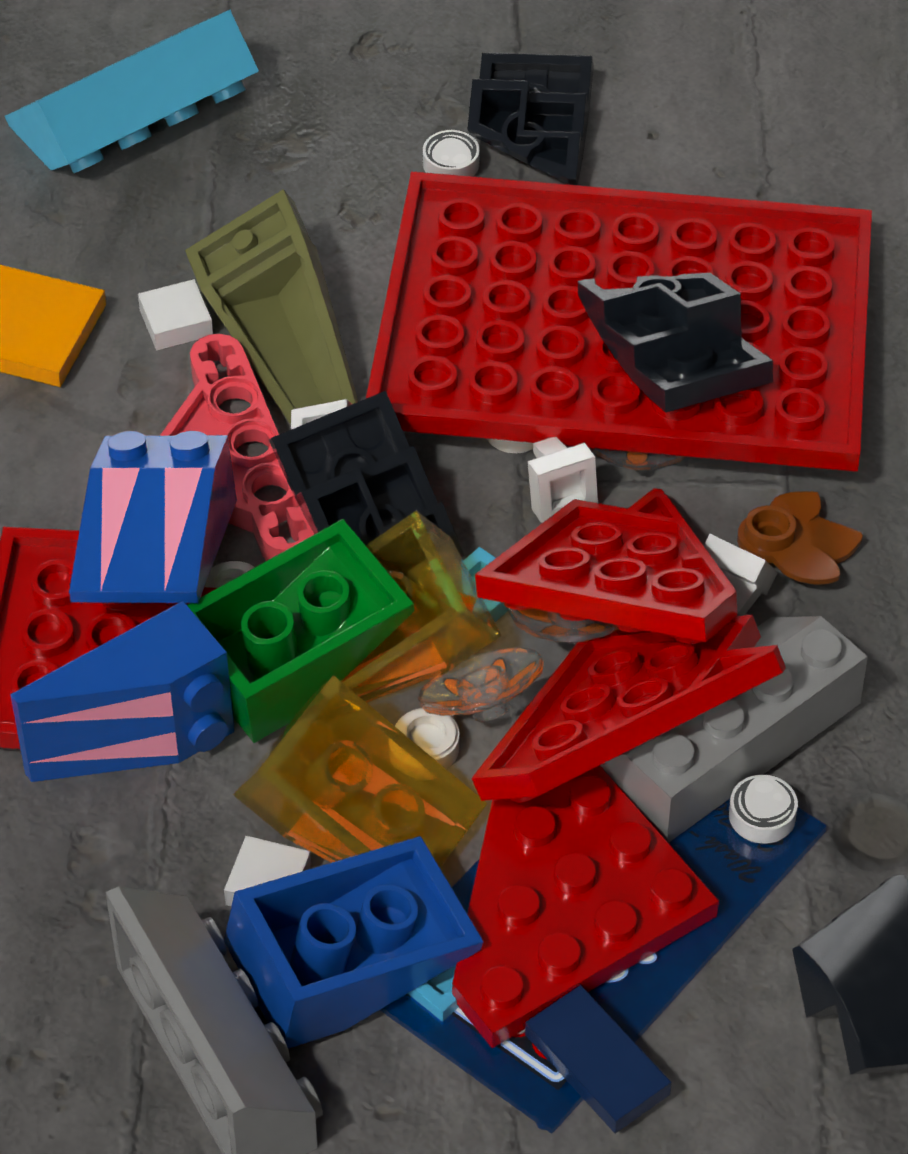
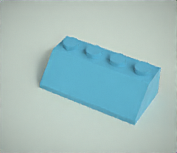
[4,10,259,173]

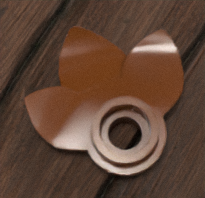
[737,491,863,585]

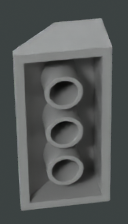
[600,616,868,843]
[105,886,323,1154]

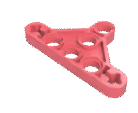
[160,334,314,561]

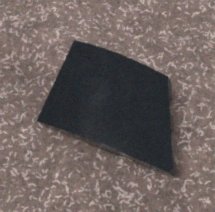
[467,53,594,185]
[577,273,773,413]
[269,391,465,560]
[792,874,908,1075]

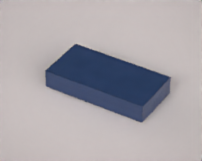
[525,985,671,1134]

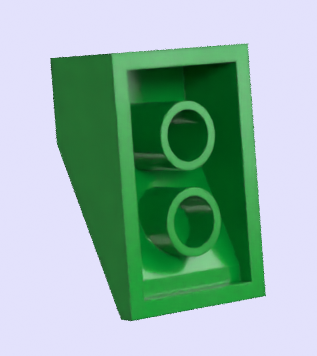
[187,519,415,743]

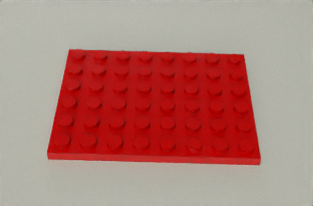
[366,172,872,472]

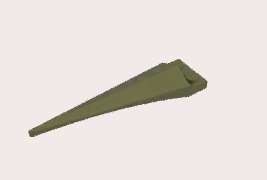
[185,189,409,590]

